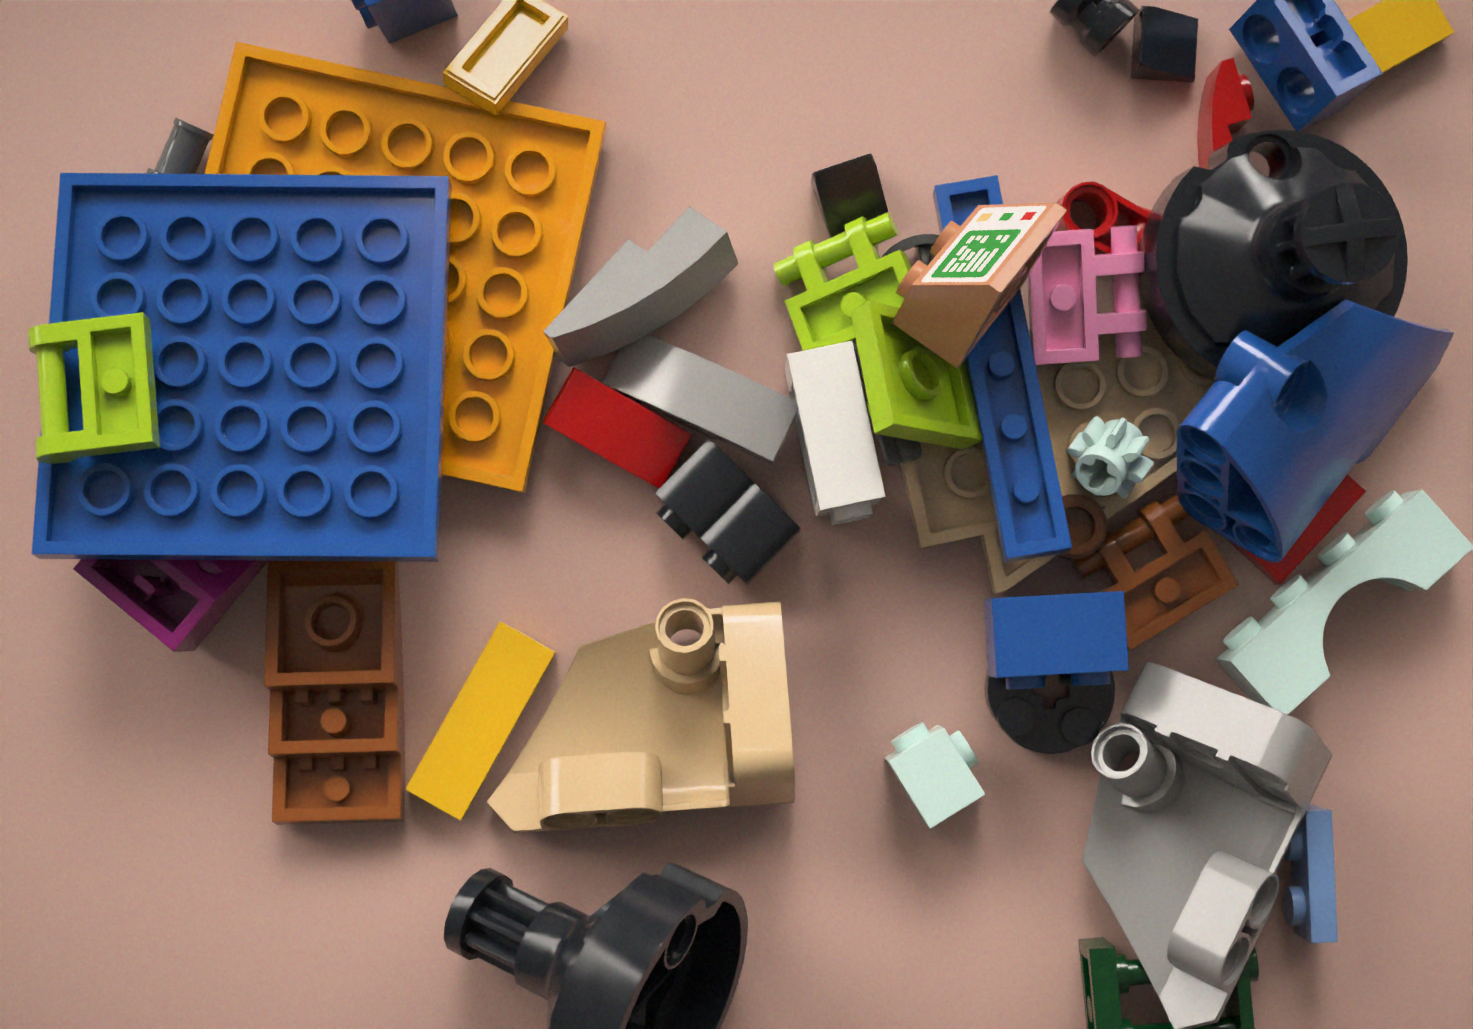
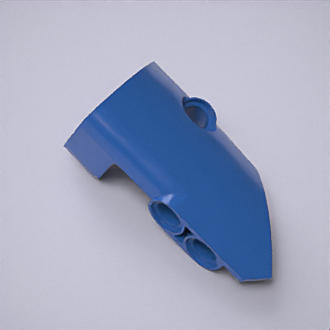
[1177,299,1454,563]

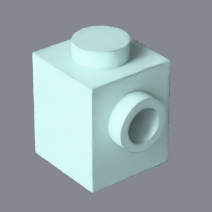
[884,722,985,829]

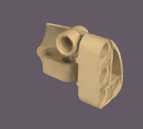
[487,598,795,834]

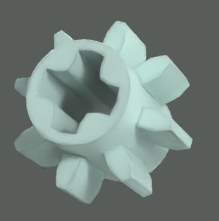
[1067,416,1154,498]

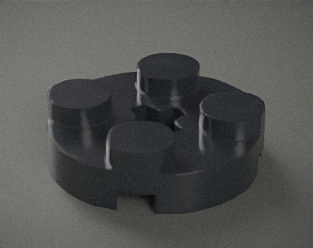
[984,669,1115,754]

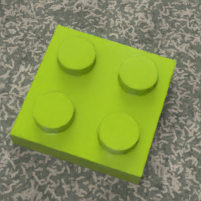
[850,300,982,450]

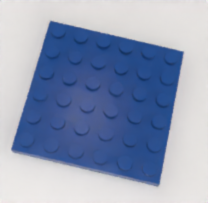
[32,173,452,562]

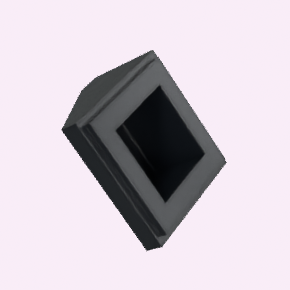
[1131,6,1198,83]
[811,153,888,238]

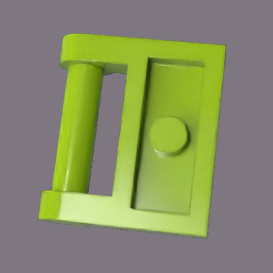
[28,312,160,464]

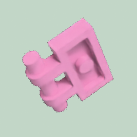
[1027,226,1147,365]

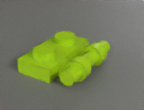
[773,212,911,351]

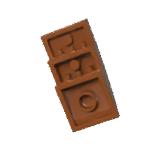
[264,561,405,825]

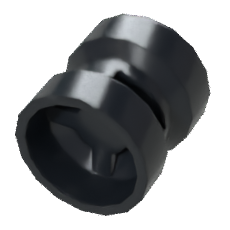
[1050,0,1139,56]

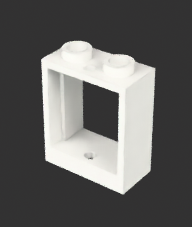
[784,341,886,526]

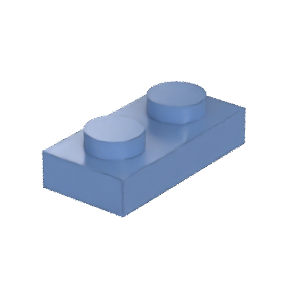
[1283,805,1338,943]

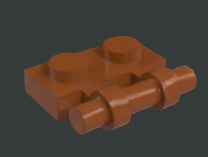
[1070,494,1239,651]

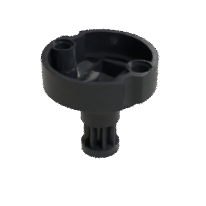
[1139,130,1408,381]
[444,863,748,1029]

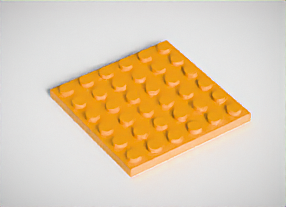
[205,41,607,493]

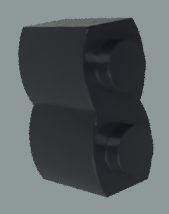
[655,439,801,585]

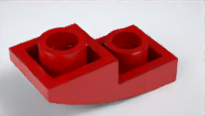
[1197,58,1254,169]
[542,367,692,488]

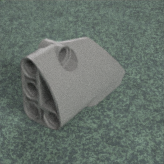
[1082,662,1332,1029]

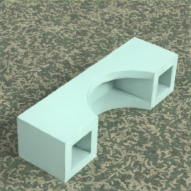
[1215,489,1473,714]

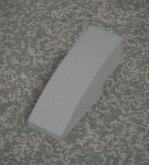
[543,206,739,367]
[603,335,799,465]

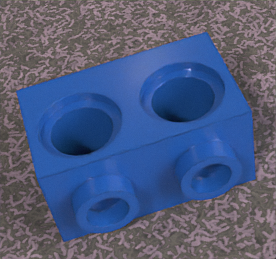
[1229,0,1383,131]

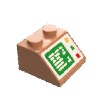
[892,202,1067,368]

